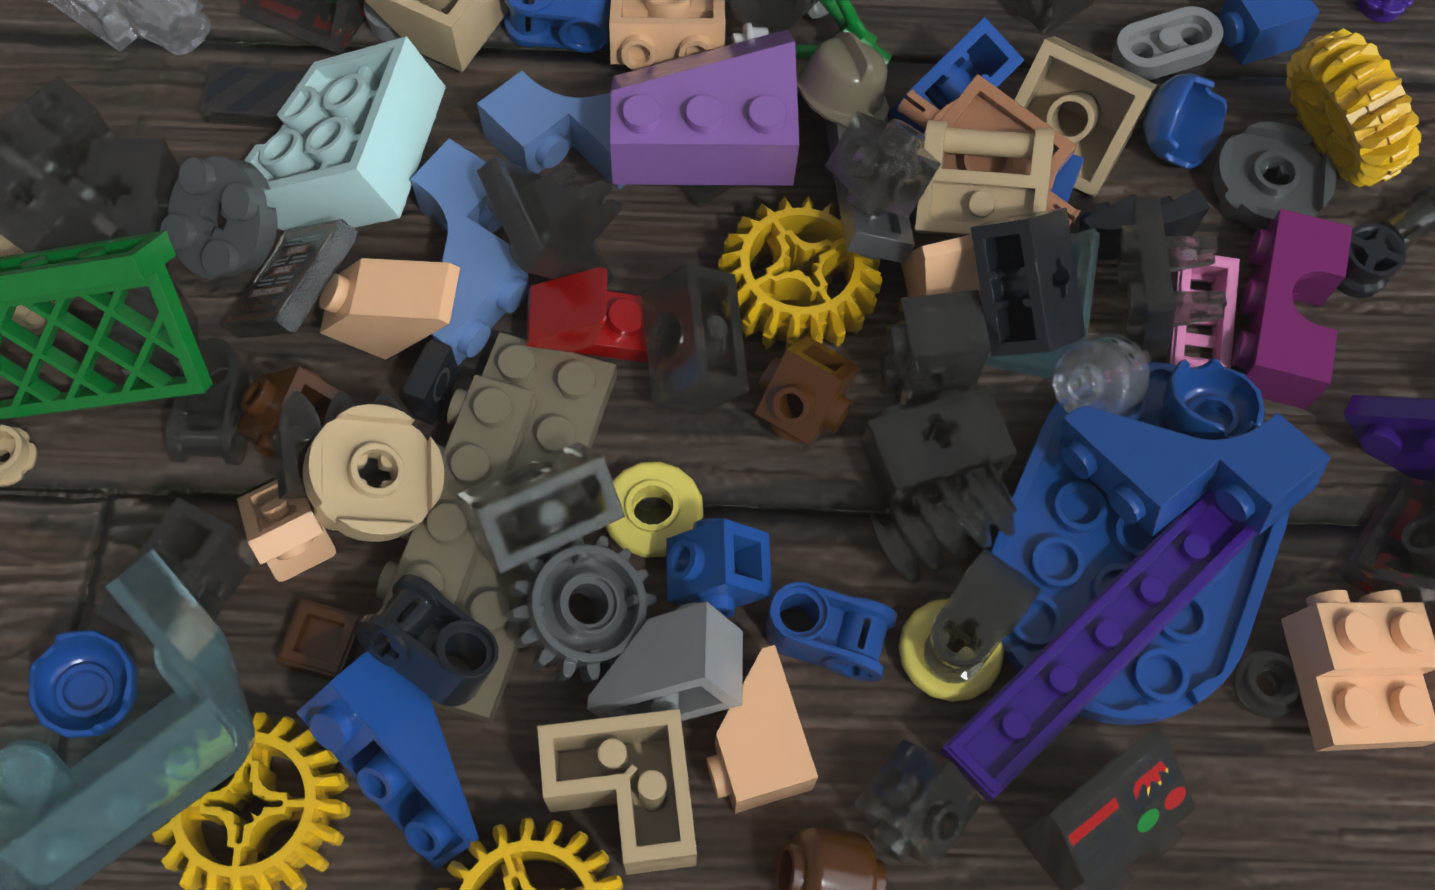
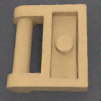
[915,120,1055,237]

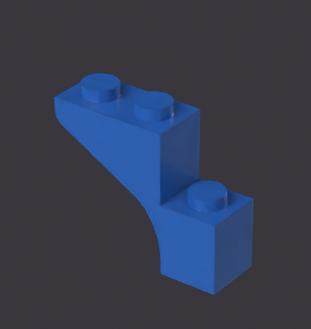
[1059,406,1331,537]

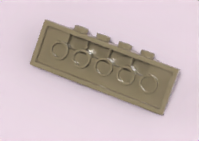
[376,332,617,724]

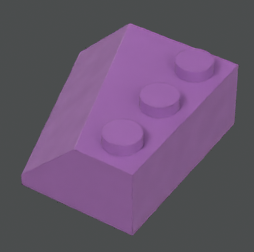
[610,29,799,186]

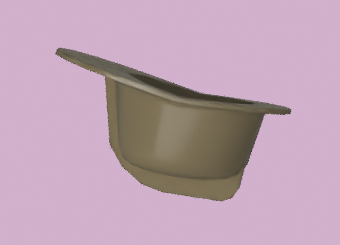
[796,32,889,129]

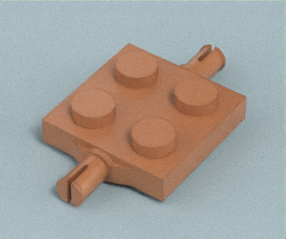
[897,74,1081,227]

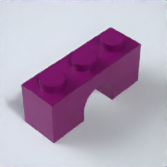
[1230,208,1353,410]

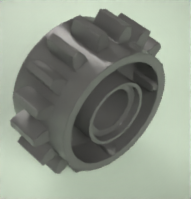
[506,533,657,684]

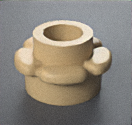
[0,425,38,487]

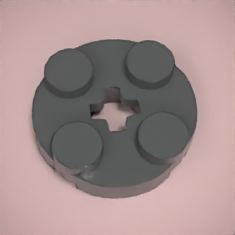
[1212,121,1337,230]
[160,156,278,280]

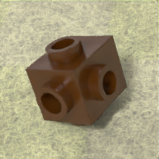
[755,336,860,445]
[236,366,352,464]

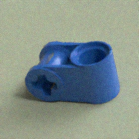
[505,0,611,53]
[764,582,897,682]

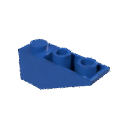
[296,651,479,870]

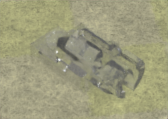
[46,0,211,55]

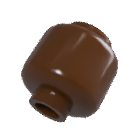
[776,827,887,890]

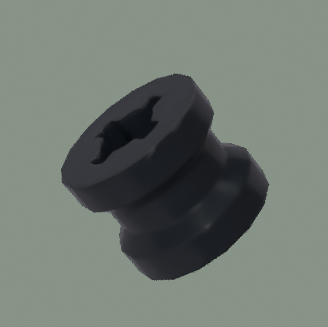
[1337,223,1406,298]

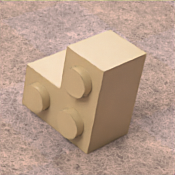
[537,709,697,875]

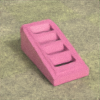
[1165,251,1240,369]

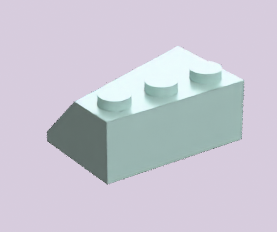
[220,36,446,238]

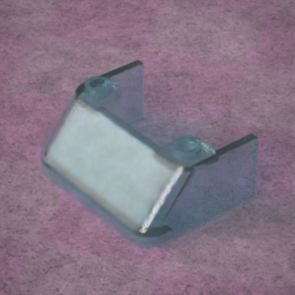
[0,549,255,890]

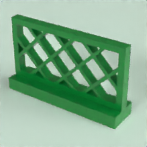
[0,230,213,420]

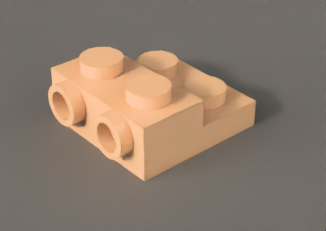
[609,0,725,70]
[1281,590,1435,751]

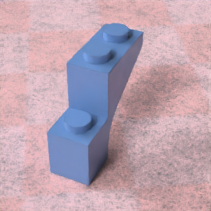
[477,71,625,190]
[410,138,530,366]

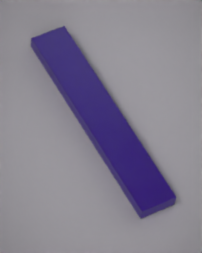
[939,490,1258,803]

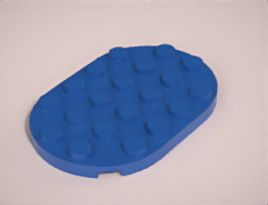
[984,362,1290,725]

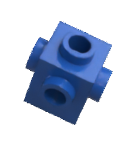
[666,518,772,618]

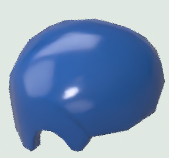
[1142,73,1227,169]
[1163,358,1265,440]
[28,629,139,739]

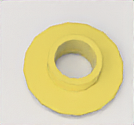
[602,462,704,558]
[898,598,1004,702]

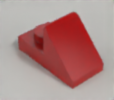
[526,267,653,363]

